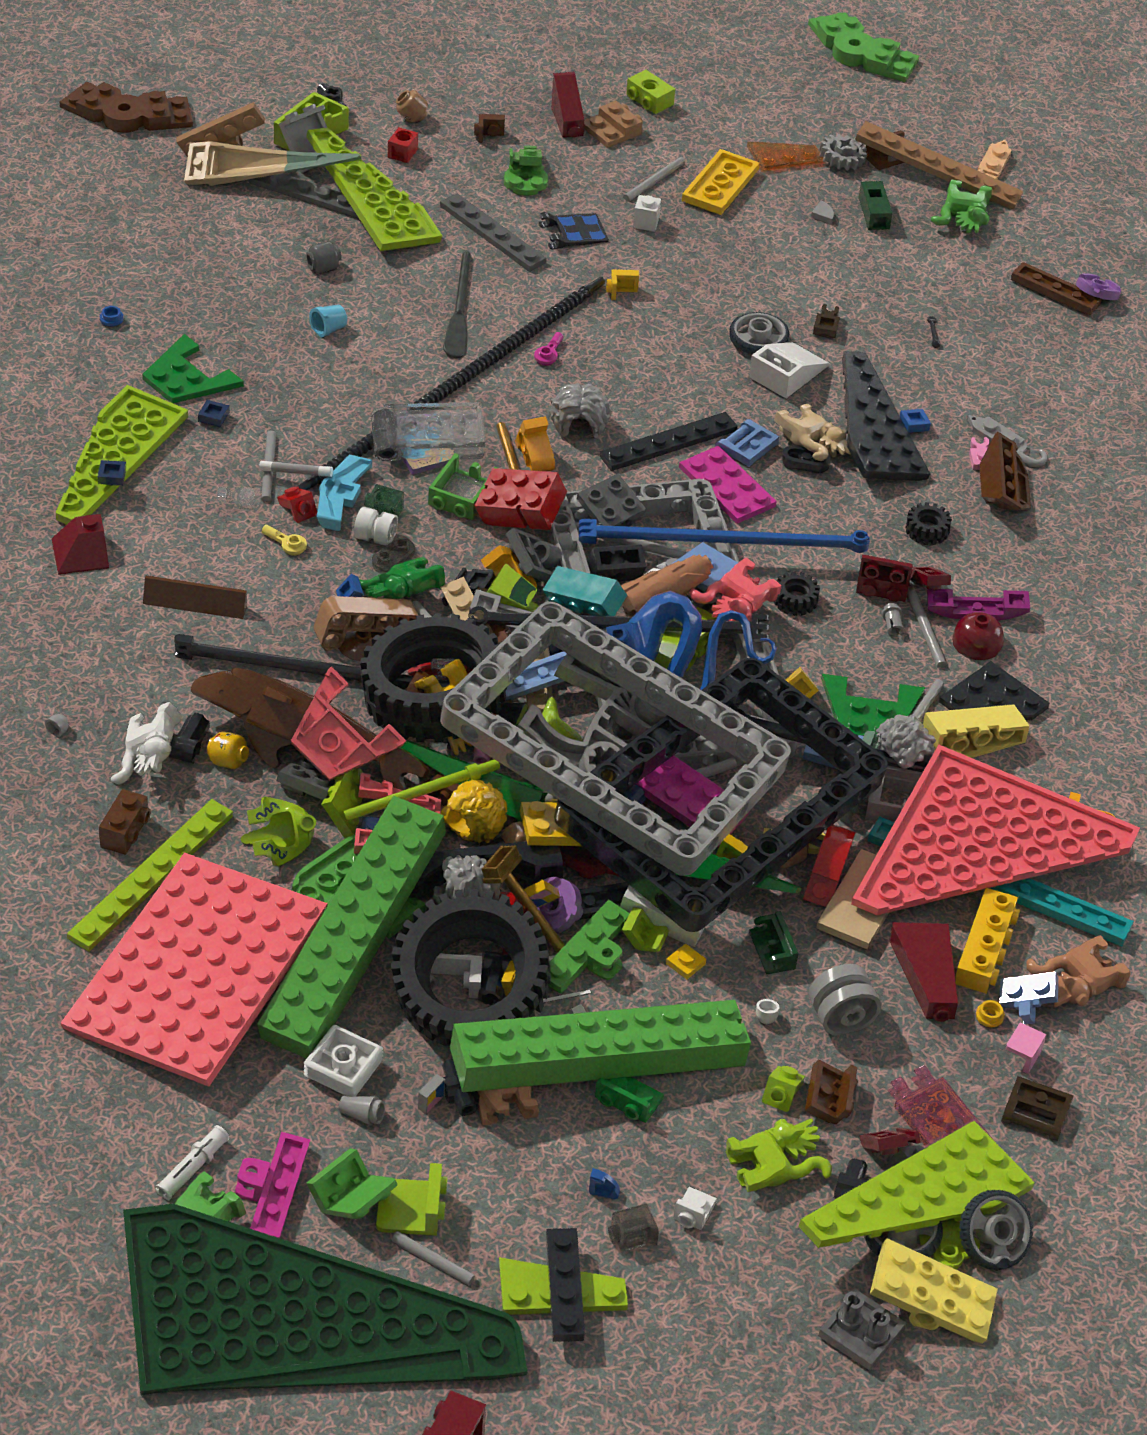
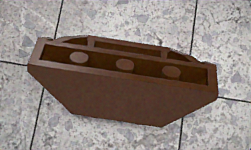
[979,432,1031,511]

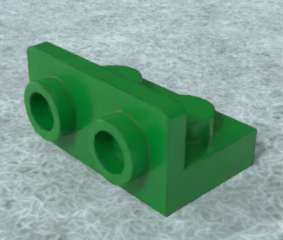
[595,1076,664,1123]

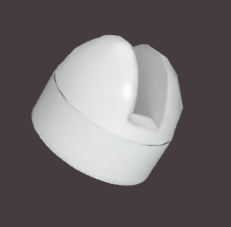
[756,999,779,1024]

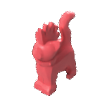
[689,557,781,621]

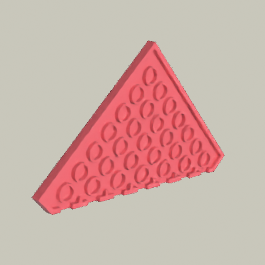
[851,744,1140,915]

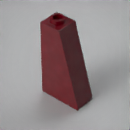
[889,922,958,1022]

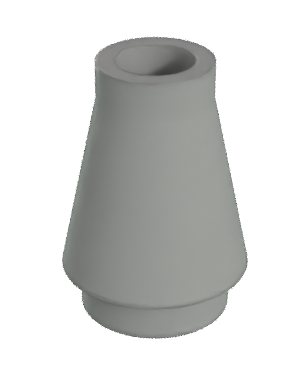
[339,1096,385,1126]

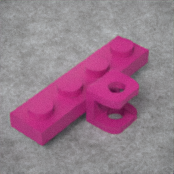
[235,1132,311,1238]

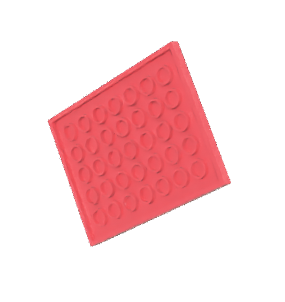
[60,853,328,1087]

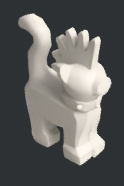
[111,702,183,784]

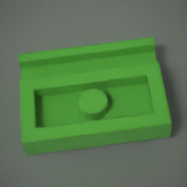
[509,145,542,166]

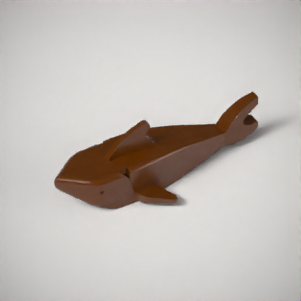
[191,668,430,790]

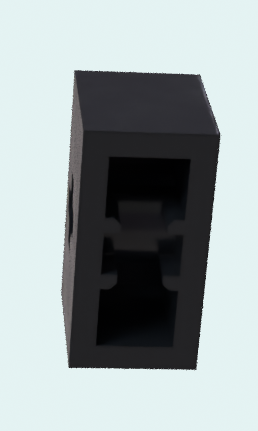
[587,544,646,582]

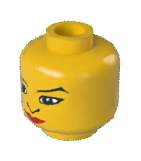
[207,732,249,769]

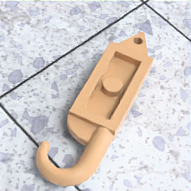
[977,140,1012,179]

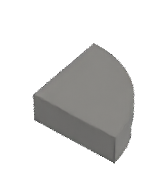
[811,201,834,224]

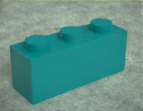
[543,566,627,616]

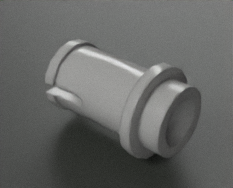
[882,603,904,635]

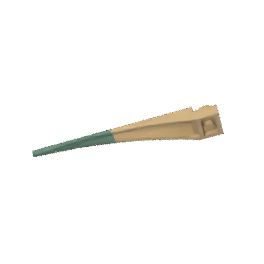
[184,141,362,186]

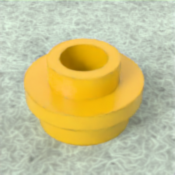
[976,1000,1005,1027]

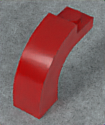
[803,824,856,907]

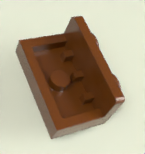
[805,1060,858,1124]

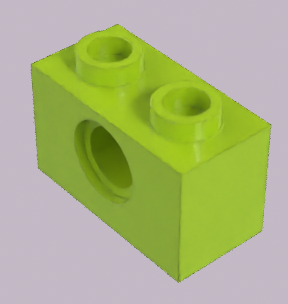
[626,70,675,114]

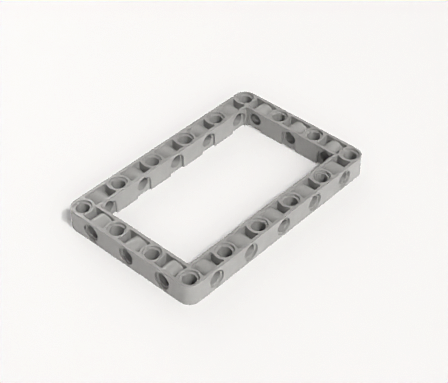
[440,602,791,876]

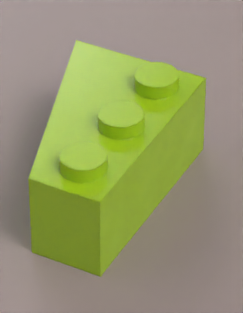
[274,92,349,151]

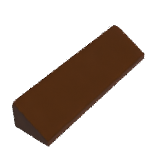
[143,575,247,619]

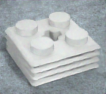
[304,1025,383,1097]

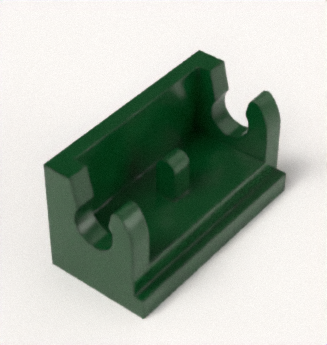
[749,911,798,975]

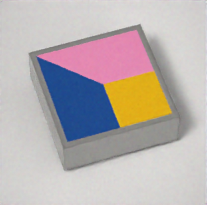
[418,1074,445,1114]

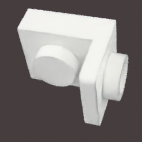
[673,1187,717,1230]

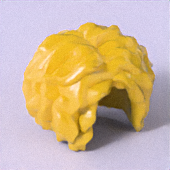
[440,780,507,843]

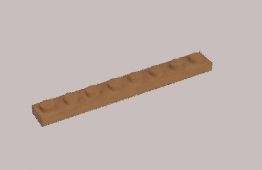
[855,121,1023,209]

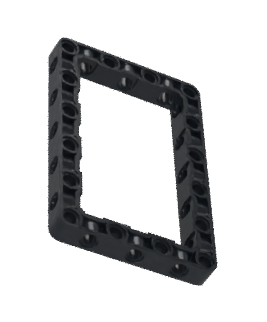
[554,658,888,932]

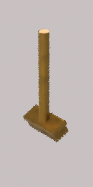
[481,846,565,953]

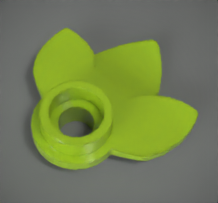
[919,1219,980,1270]

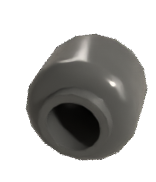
[306,241,342,274]

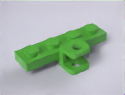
[548,900,630,994]

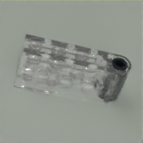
[371,402,486,461]

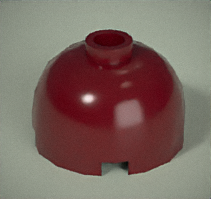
[952,612,1004,660]

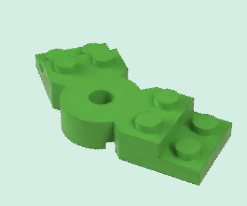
[808,12,919,82]

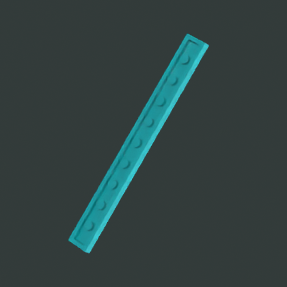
[867,817,1134,947]

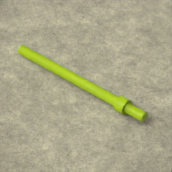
[343,759,500,822]

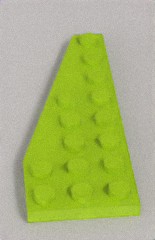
[306,127,442,251]
[55,385,188,525]
[798,1121,1035,1248]

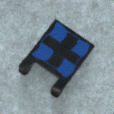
[539,212,609,249]

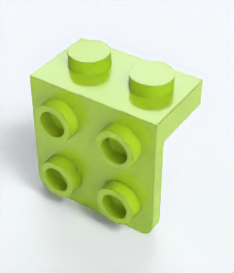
[376,1163,448,1236]

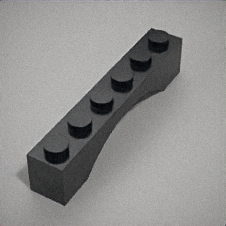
[408,841,563,898]

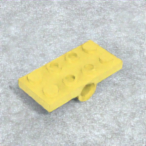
[870,1238,997,1343]

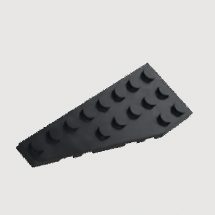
[842,351,930,481]

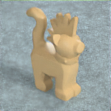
[774,404,851,461]

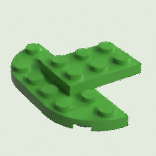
[292,834,426,938]

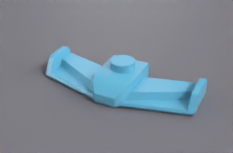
[317,454,372,531]

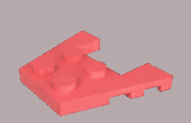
[291,667,406,781]
[354,773,441,854]

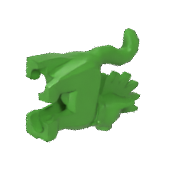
[931,180,992,233]
[175,1171,247,1221]

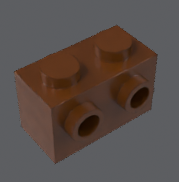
[99,789,151,855]

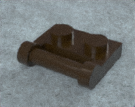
[1001,1076,1074,1142]

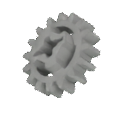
[819,134,867,170]

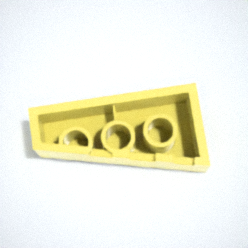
[923,705,1029,758]

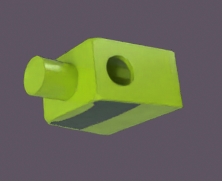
[487,563,539,612]

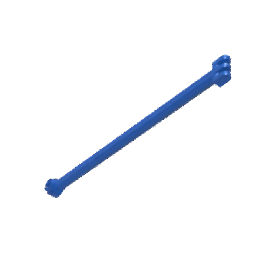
[579,519,870,553]

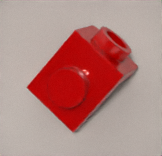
[277,487,317,523]

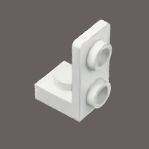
[431,953,482,998]

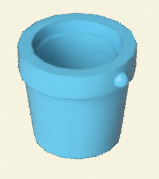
[309,304,348,338]

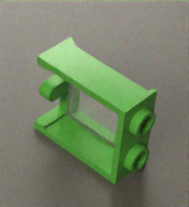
[428,453,497,520]

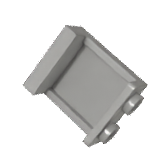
[279,104,327,173]

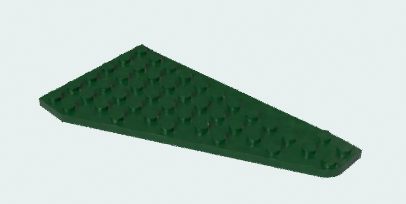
[123,1203,528,1395]

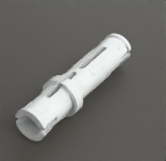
[155,1125,229,1201]

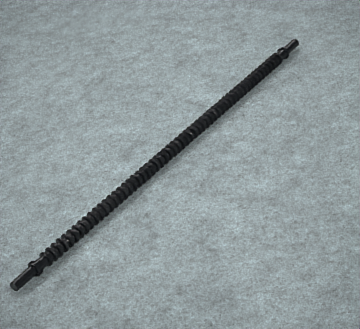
[296,277,605,491]

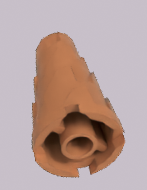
[621,554,713,617]

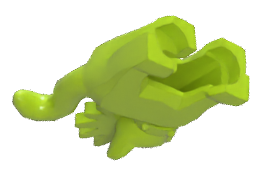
[726,1119,832,1192]

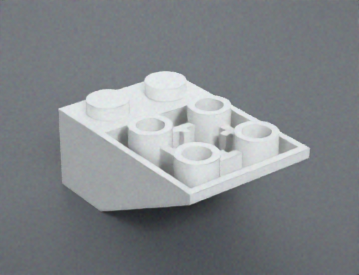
[749,342,829,398]

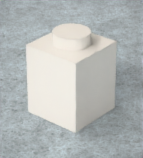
[633,195,661,232]

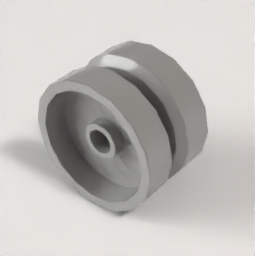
[808,964,882,1036]

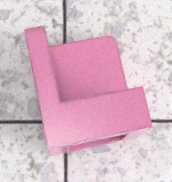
[1006,1022,1046,1074]

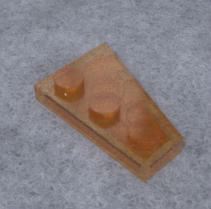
[747,141,823,172]

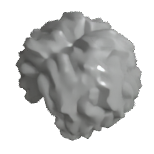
[549,383,612,438]
[876,714,936,769]
[433,855,501,904]

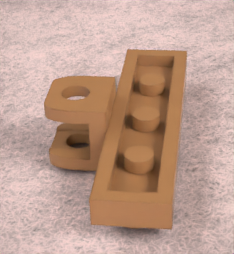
[176,102,265,156]

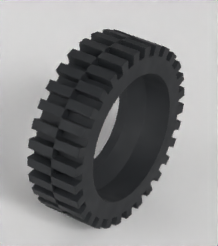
[391,889,551,1047]

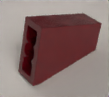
[551,72,585,138]

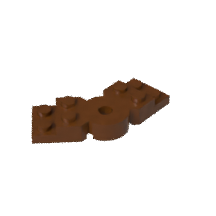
[59,82,193,133]

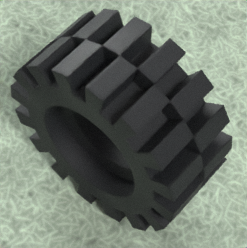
[905,502,952,545]
[774,571,820,616]

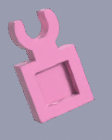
[969,437,989,470]

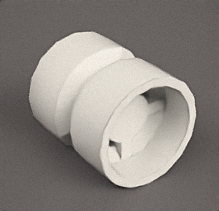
[354,507,398,547]

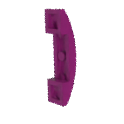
[927,589,1030,621]

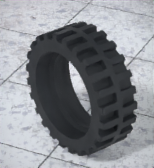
[360,613,507,743]

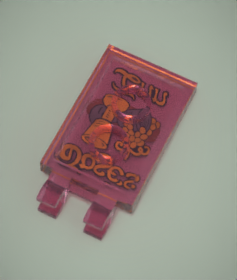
[888,1065,993,1148]

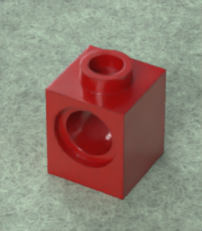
[387,127,418,163]

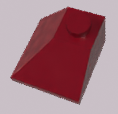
[52,514,109,575]

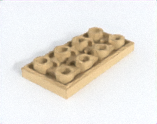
[816,849,889,950]

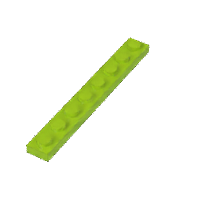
[67,799,233,952]

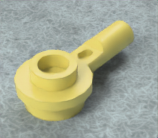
[262,525,307,556]

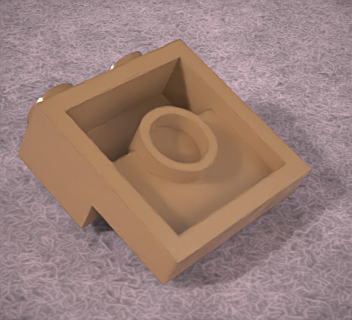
[584,101,643,148]

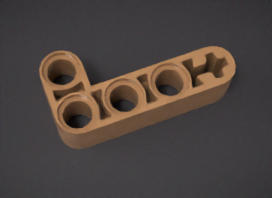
[314,596,419,651]

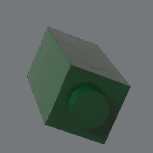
[858,181,892,230]

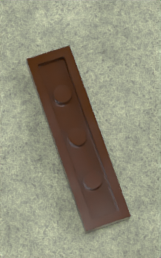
[1011,262,1102,316]

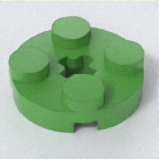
[504,162,548,196]

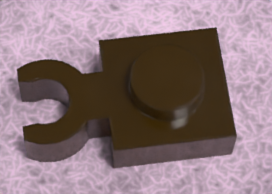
[813,304,840,338]

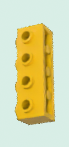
[955,888,1020,994]

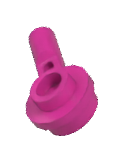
[534,332,563,366]

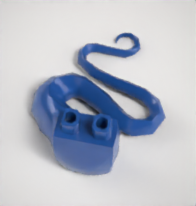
[606,591,777,690]

